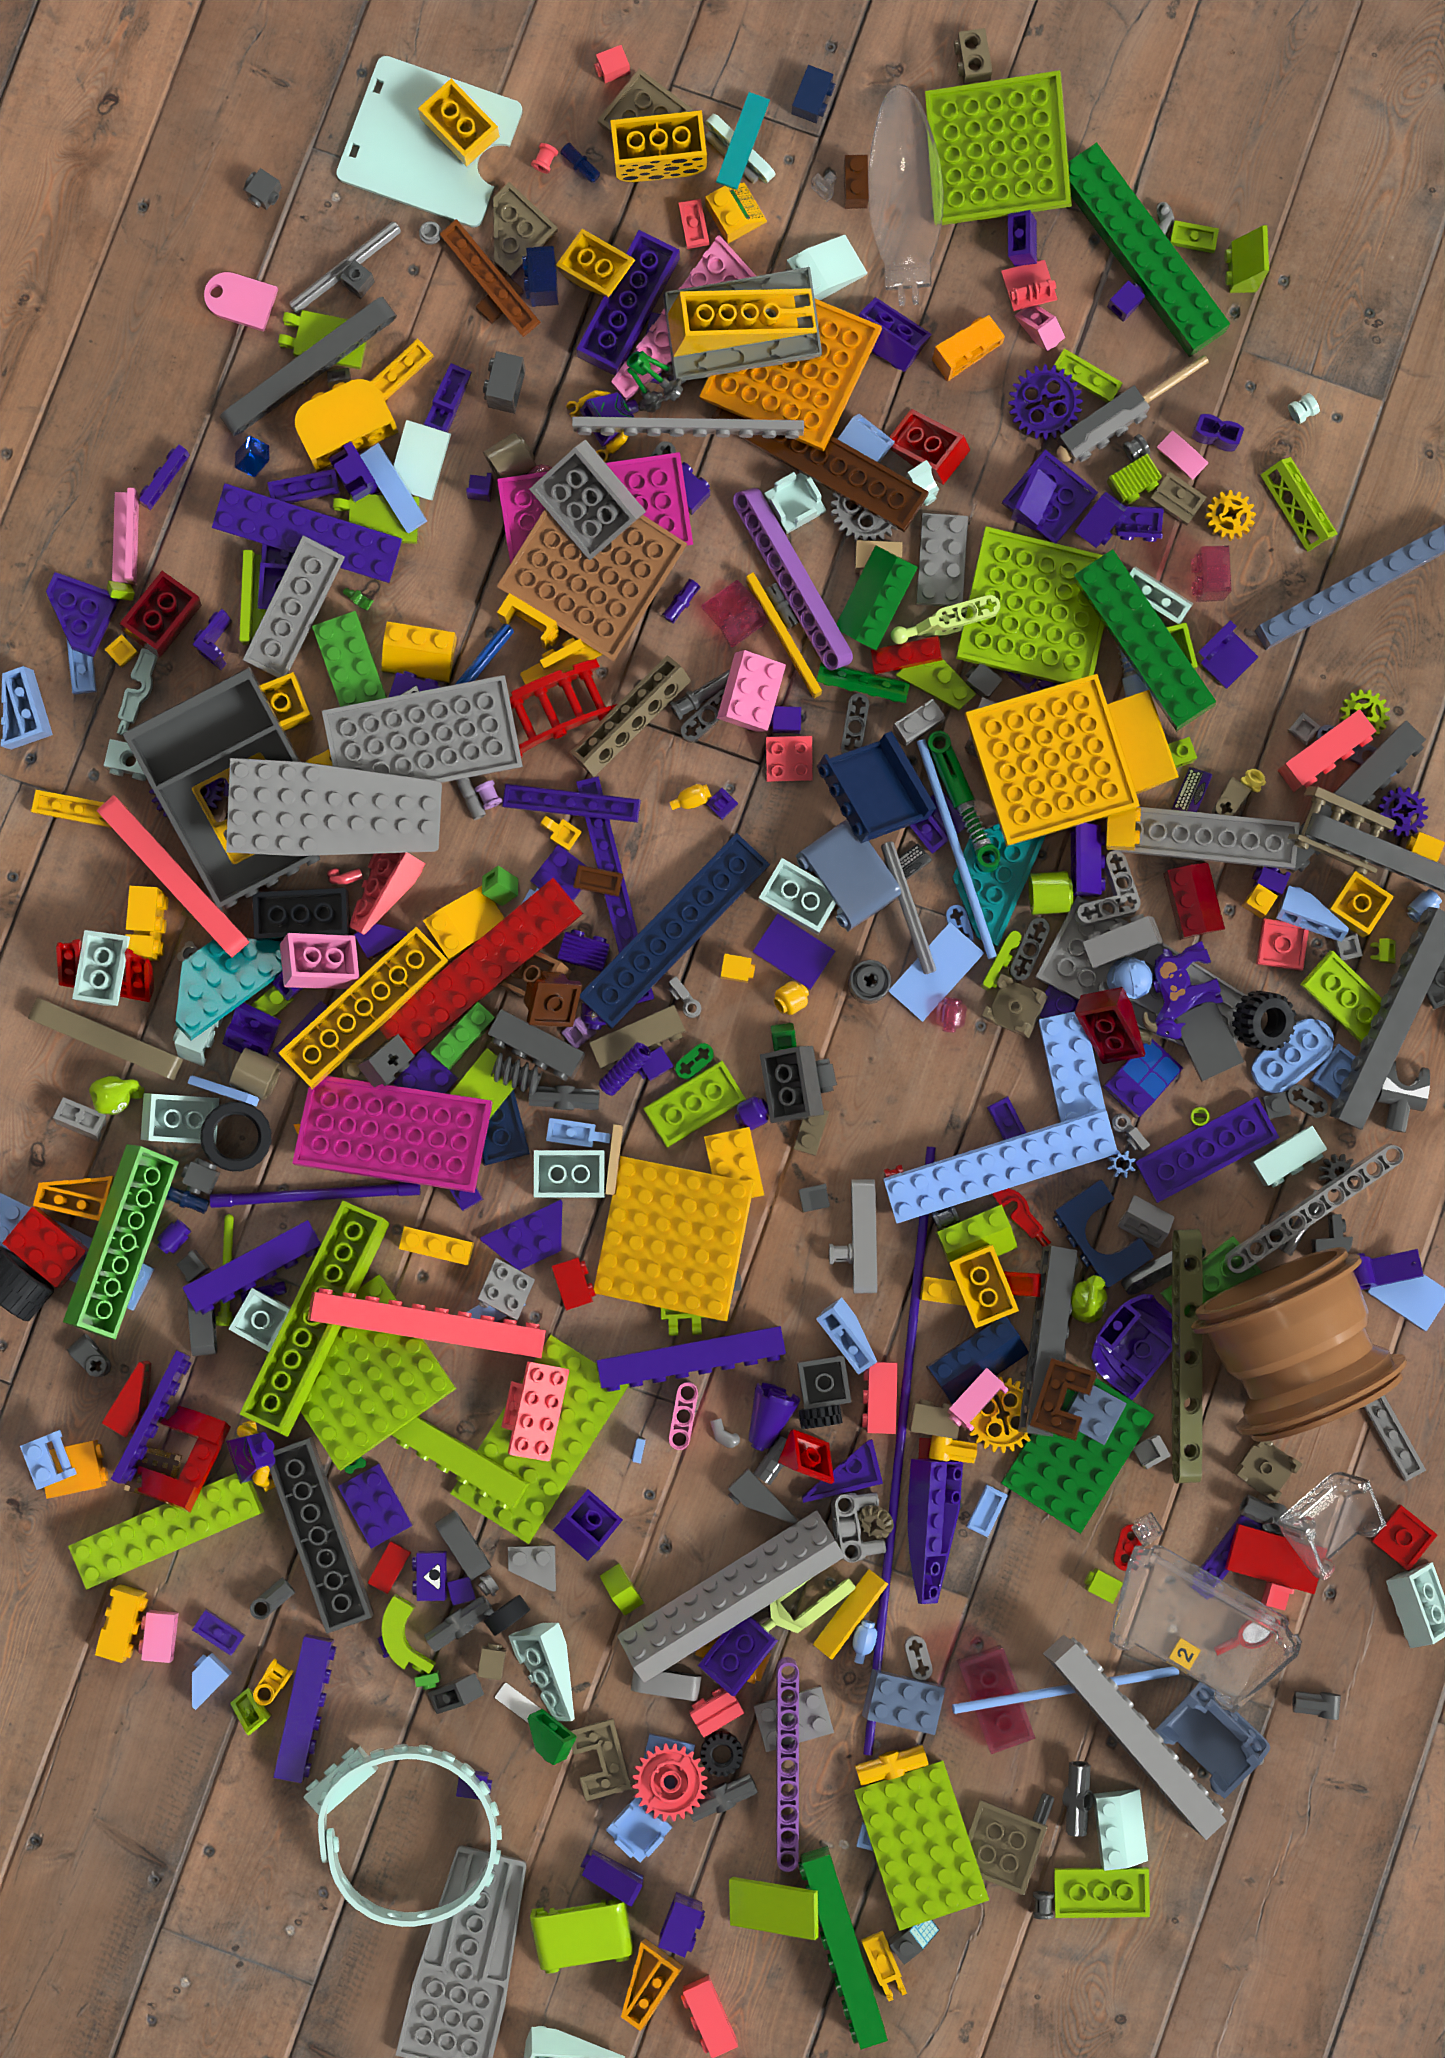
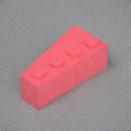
[1277,709,1376,792]

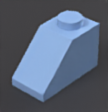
[192,1653,232,1710]

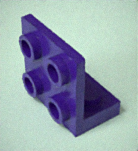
[193,609,232,670]
[1195,620,1258,689]

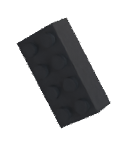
[253,888,350,941]

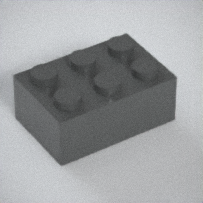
[760,1046,824,1123]

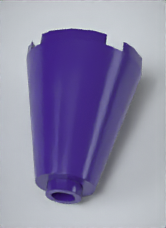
[748,1383,800,1451]

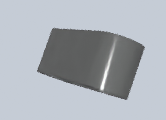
[187,1298,218,1356]
[435,1510,492,1580]

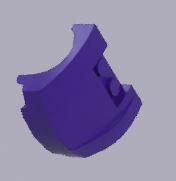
[1090,1294,1172,1401]

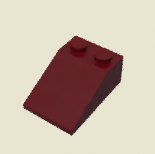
[1075,987,1146,1064]

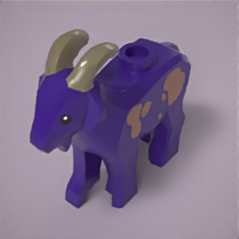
[1142,941,1223,1040]

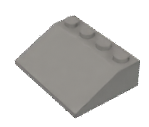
[529,440,646,560]

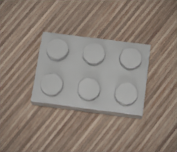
[753,1686,834,1752]

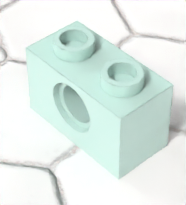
[104,739,146,781]

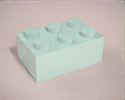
[758,858,836,935]
[534,1150,605,1198]

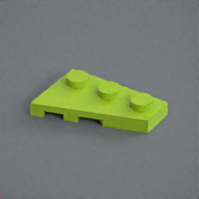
[895,658,976,711]

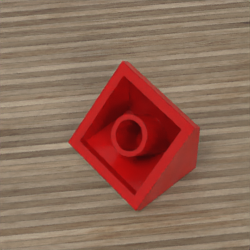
[778,1429,834,1484]

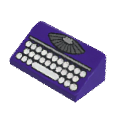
[1172,767,1213,812]

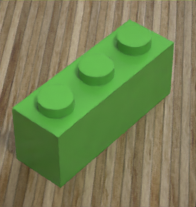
[431,1002,496,1070]

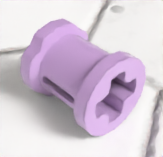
[475,780,503,810]

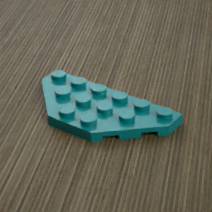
[952,824,1046,947]
[176,938,282,1041]

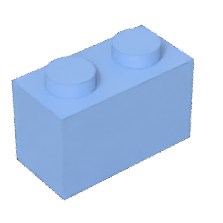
[838,414,895,463]

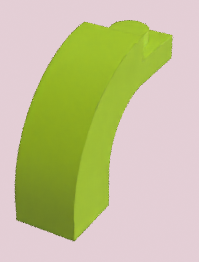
[382,1594,436,1674]

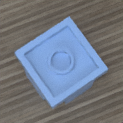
[606,1798,672,1863]

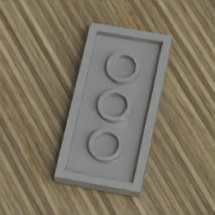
[916,513,968,607]

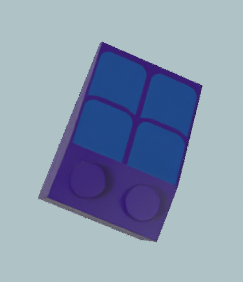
[1102,1039,1183,1118]

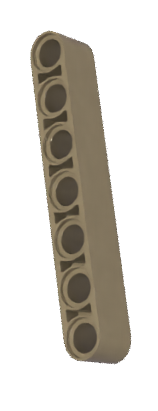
[28,997,183,1080]

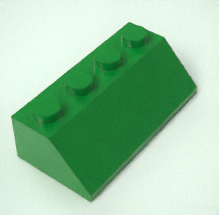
[836,545,918,650]

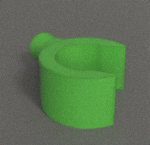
[343,588,374,611]

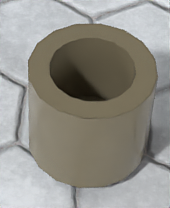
[483,432,536,479]
[229,1048,281,1100]

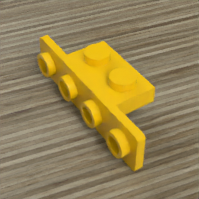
[520,638,603,685]

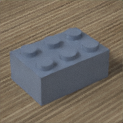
[862,1669,946,1735]

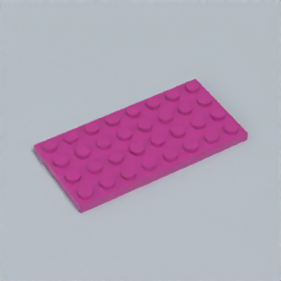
[497,452,693,564]
[292,1076,493,1193]

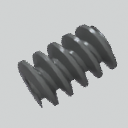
[491,1053,543,1095]

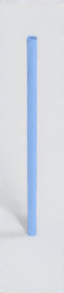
[917,739,997,959]
[952,1666,1179,1714]

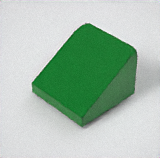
[771,1023,797,1051]

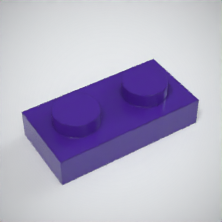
[192,1609,245,1656]

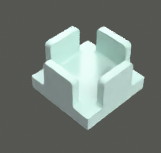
[764,472,826,534]

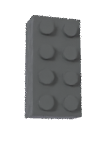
[488,1009,586,1081]

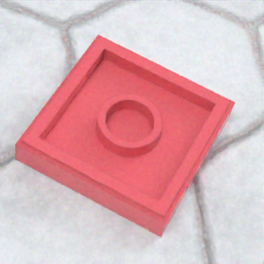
[1256,918,1309,971]

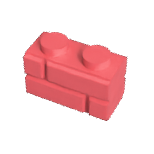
[689,1686,744,1737]

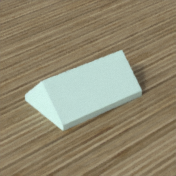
[72,930,130,1006]

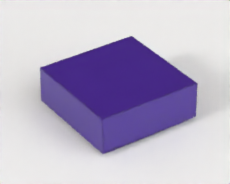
[447,1576,476,1606]

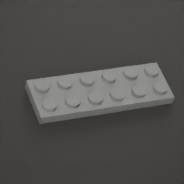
[243,535,345,678]

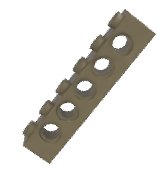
[570,655,691,777]

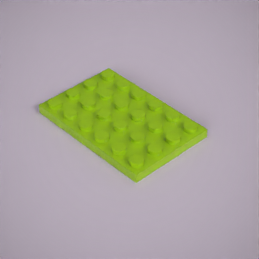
[853,1761,989,1931]

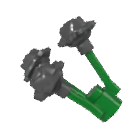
[627,351,686,413]

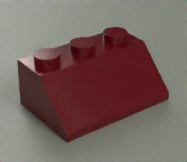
[1163,863,1225,940]

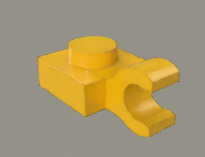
[540,816,582,851]

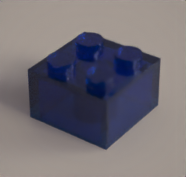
[522,246,559,307]

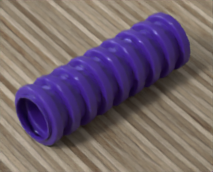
[599,1042,651,1096]

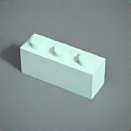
[1130,567,1193,624]
[1250,1126,1327,1188]
[304,1746,378,1815]

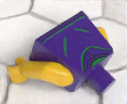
[566,390,639,463]
[226,1420,276,1492]

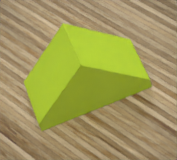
[600,1563,645,1616]
[230,1688,272,1736]

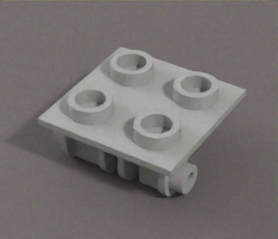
[477,1258,535,1321]

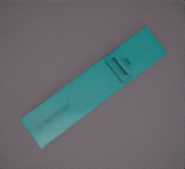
[716,92,770,190]

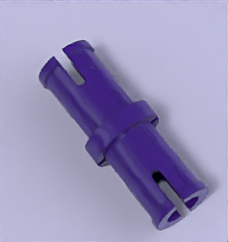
[662,578,701,624]

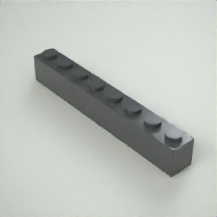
[1289,720,1426,873]
[1018,1246,1078,1437]

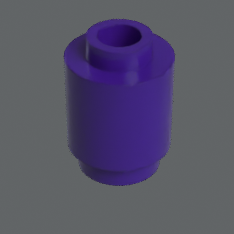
[157,1219,192,1254]

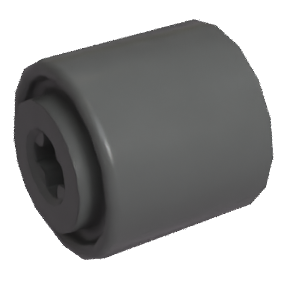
[848,960,891,1004]

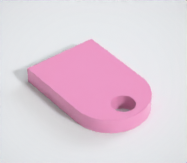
[204,272,278,332]

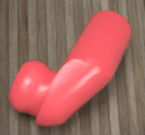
[327,868,362,884]

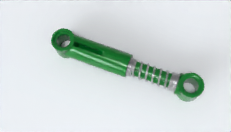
[928,731,1000,873]

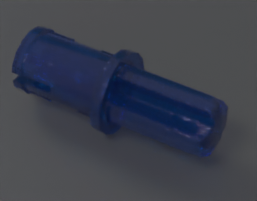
[560,142,600,183]

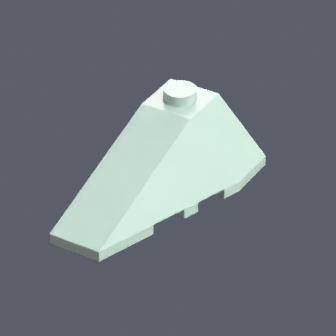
[508,1623,574,1721]
[524,2026,625,2058]

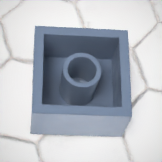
[1065,1386,1127,1445]

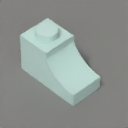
[905,460,939,506]

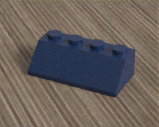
[926,1316,1029,1405]

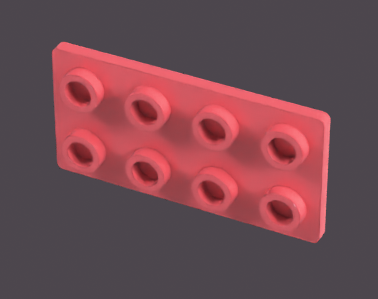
[501,1362,569,1461]

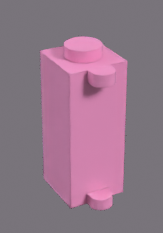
[948,1368,1008,1431]

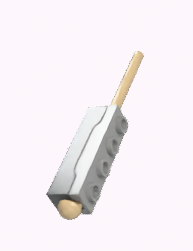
[1056,355,1209,464]

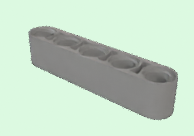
[851,1179,877,1294]

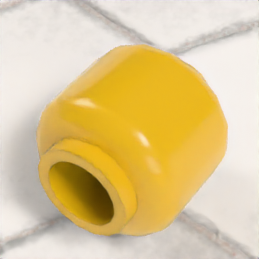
[773,981,809,1015]

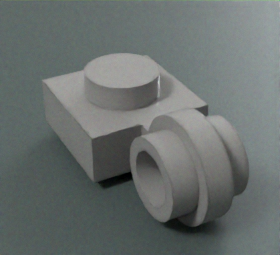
[668,977,701,1018]
[1112,1113,1150,1152]

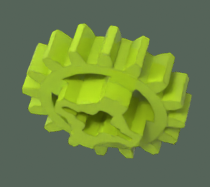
[1339,689,1390,737]

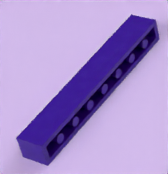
[596,1326,786,1392]

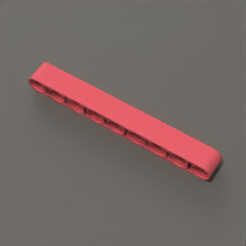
[97,795,249,958]

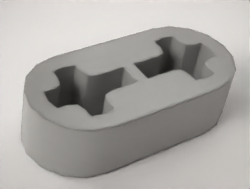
[904,1635,933,1680]

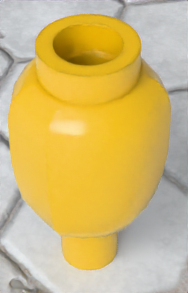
[669,784,712,810]

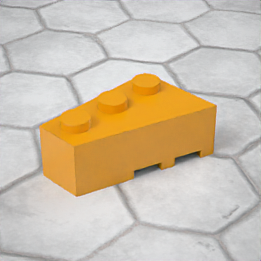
[33,1176,115,1221]
[621,1938,684,2031]

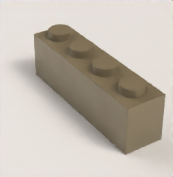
[589,1005,685,1071]

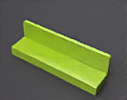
[239,550,267,645]

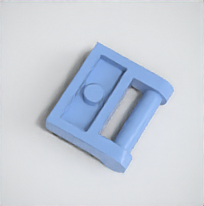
[20,1430,77,1490]

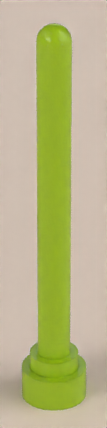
[215,1214,234,1326]

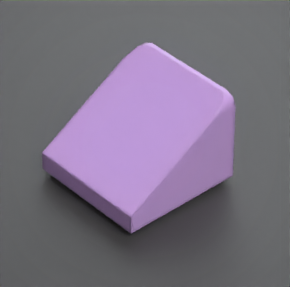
[561,1016,597,1048]

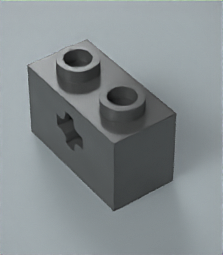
[357,1034,415,1087]

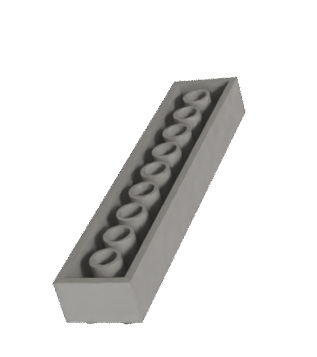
[617,1510,845,1683]
[1043,1635,1227,1840]

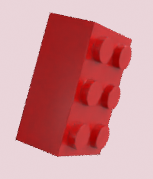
[2,1207,89,1288]

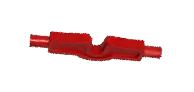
[992,1188,1051,1247]

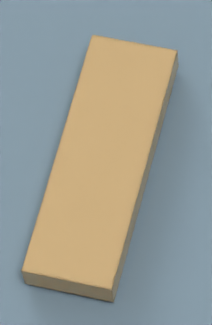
[605,1124,623,1195]

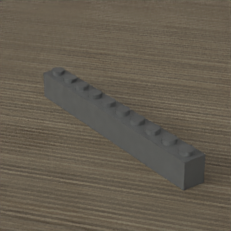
[1329,907,1445,1130]

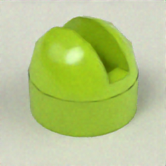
[1190,1107,1210,1126]

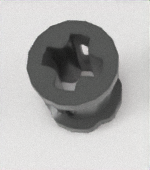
[931,1206,960,1231]
[1033,1891,1054,1919]

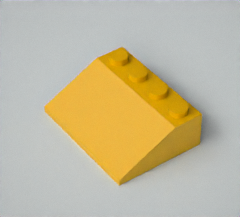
[1107,690,1179,795]

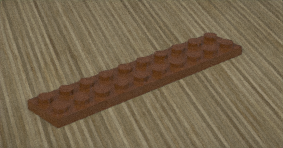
[711,407,929,532]

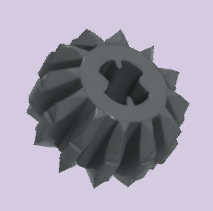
[1318,1154,1358,1193]

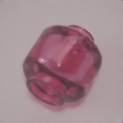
[935,997,967,1033]

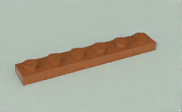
[440,219,541,337]

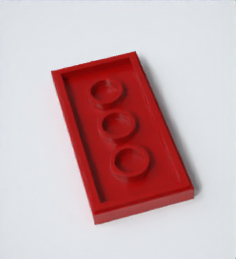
[1225,1524,1327,1595]

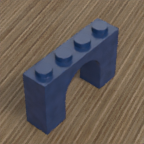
[1053,1180,1154,1288]

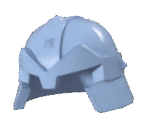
[1107,957,1154,999]

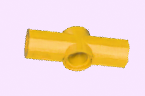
[855,1744,929,1786]

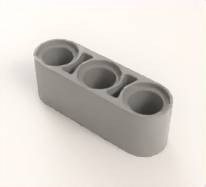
[631,1670,701,1701]

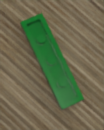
[816,662,910,703]

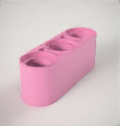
[669,1382,698,1450]

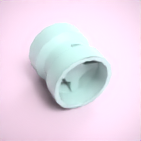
[1288,393,1320,424]

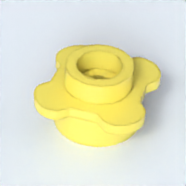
[1241,769,1266,792]

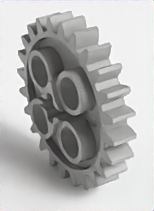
[831,492,898,543]

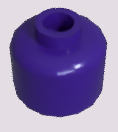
[735,1096,769,1130]

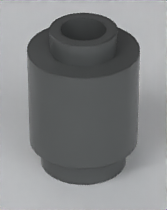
[816,1058,837,1094]

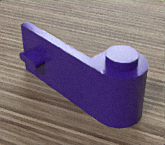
[1353,1249,1424,1290]

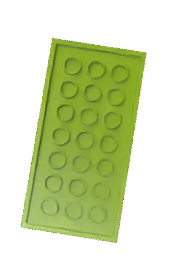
[450,1335,629,1544]

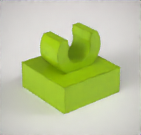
[1370,938,1396,964]

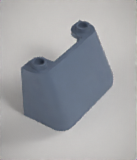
[796,819,901,932]
[1155,1682,1270,1799]

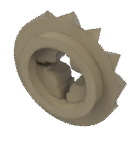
[857,1505,894,1540]

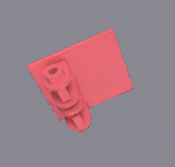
[1001,260,1057,311]
[766,736,813,782]

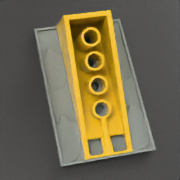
[663,267,822,381]

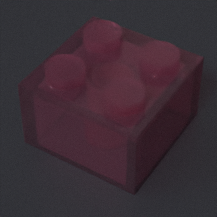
[1191,545,1232,602]

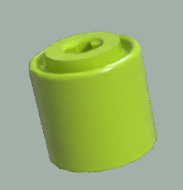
[1028,871,1073,915]

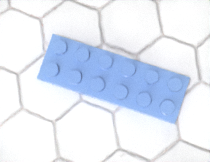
[1038,1011,1106,1122]

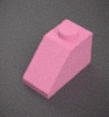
[1015,305,1065,351]

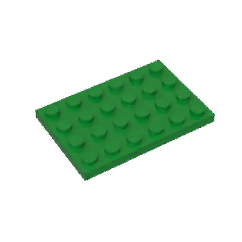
[1001,1364,1154,1534]

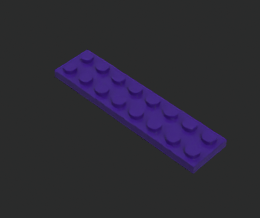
[212,483,403,584]

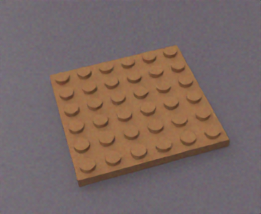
[497,508,687,661]

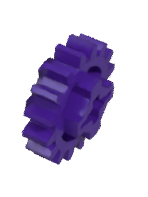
[1377,787,1428,838]

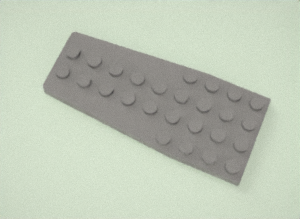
[226,758,442,856]
[1035,896,1247,1047]
[396,1845,527,2058]

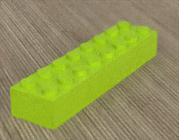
[68,1473,265,1590]

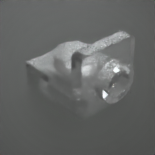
[1131,1512,1164,1547]

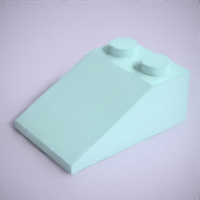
[786,235,867,300]
[141,1093,219,1144]

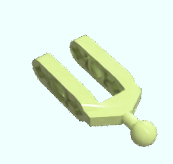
[891,595,1000,644]
[759,1577,856,1633]

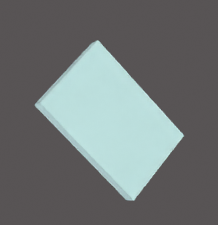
[394,420,451,500]

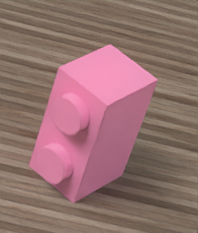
[139,1610,179,1663]

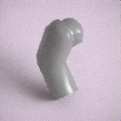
[1156,202,1175,235]

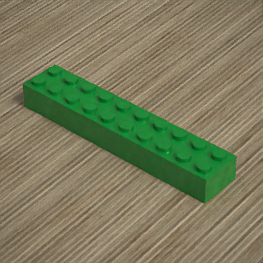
[1068,142,1231,358]

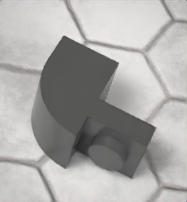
[1311,1214,1353,1253]

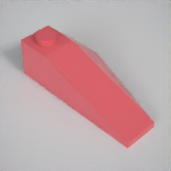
[349,852,425,935]

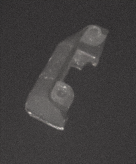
[1278,1472,1386,1580]

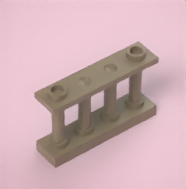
[1288,786,1396,875]

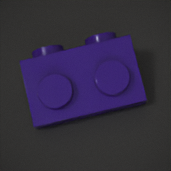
[1115,505,1164,542]

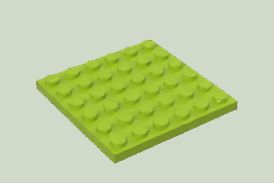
[925,70,1072,226]
[956,526,1104,684]
[264,1274,457,1471]

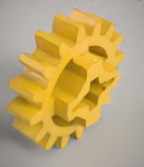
[1205,490,1256,541]

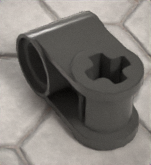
[67,1333,111,1377]

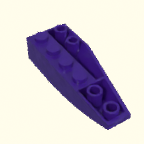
[908,1459,963,1604]

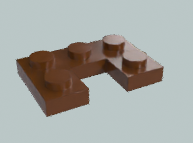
[1030,1358,1097,1441]

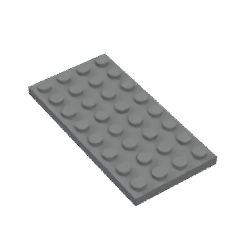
[322,675,523,783]

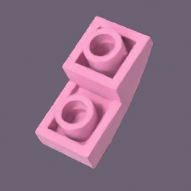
[1157,430,1208,480]

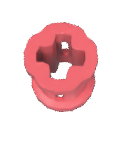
[531,143,558,174]

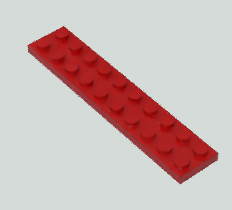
[379,878,584,1055]

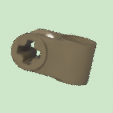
[1212,777,1251,816]

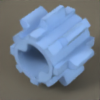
[1107,1150,1136,1178]

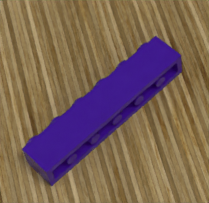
[182,1220,321,1315]
[273,1634,337,1783]

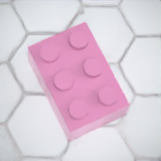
[717,650,786,732]
[280,933,359,989]

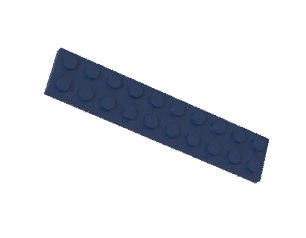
[579,833,770,1029]

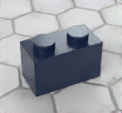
[791,65,836,124]

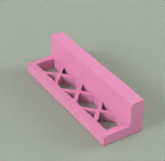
[112,488,139,585]

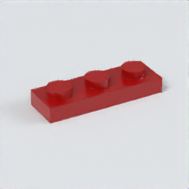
[871,636,943,674]

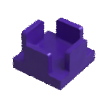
[329,441,380,502]

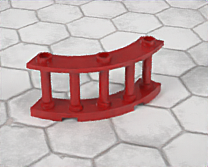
[509,659,617,758]

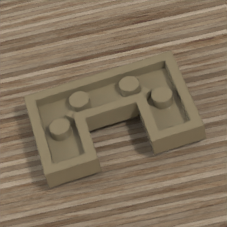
[570,1718,632,1801]

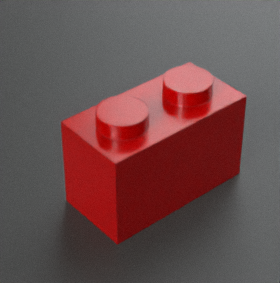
[552,1257,596,1311]

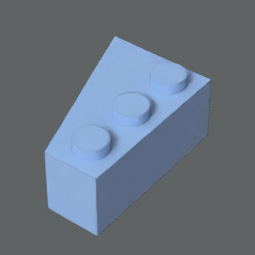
[1,666,53,750]

